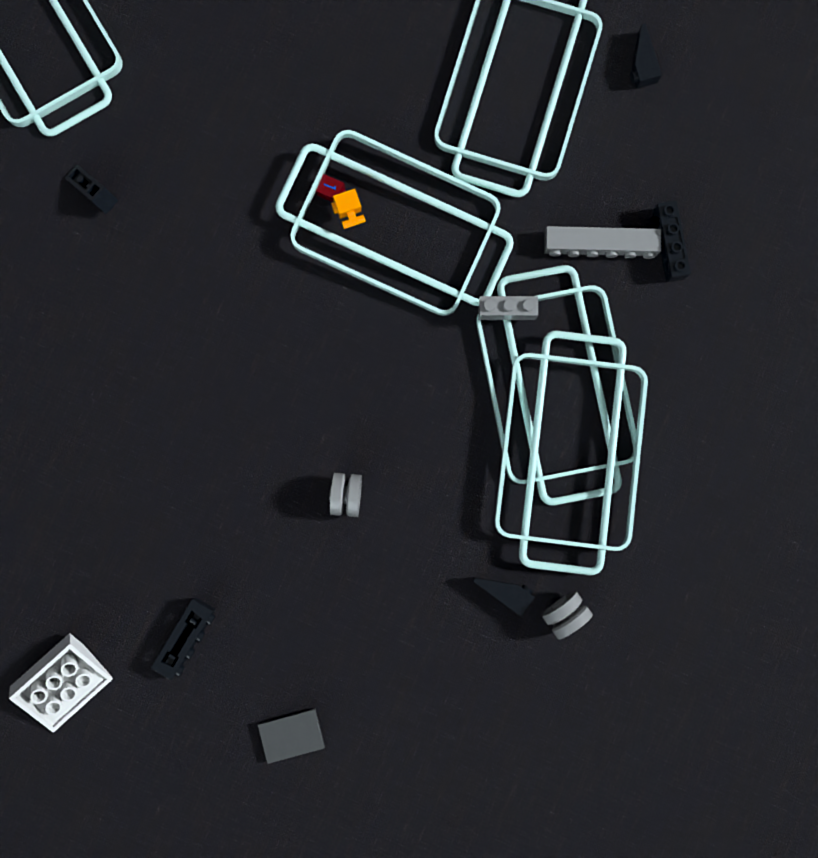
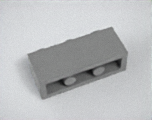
[478,296,538,320]

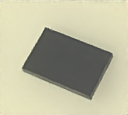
[258,708,325,764]

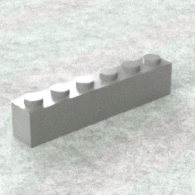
[544,226,661,259]

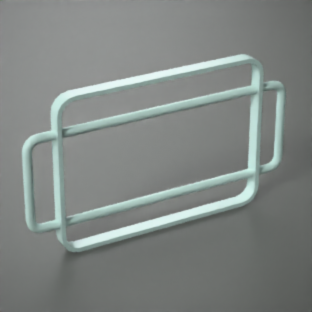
[0,0,123,136]
[434,0,602,197]
[275,130,514,316]
[476,265,636,505]
[495,331,648,575]

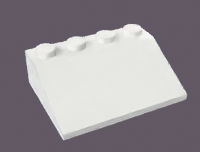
[9,633,113,732]

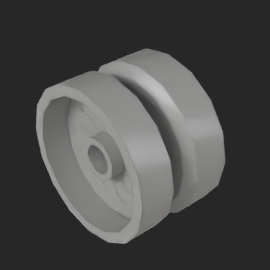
[330,473,362,517]
[541,591,593,639]

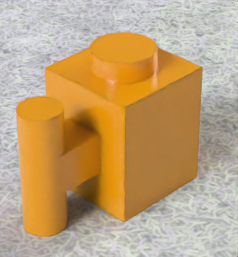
[331,189,366,229]

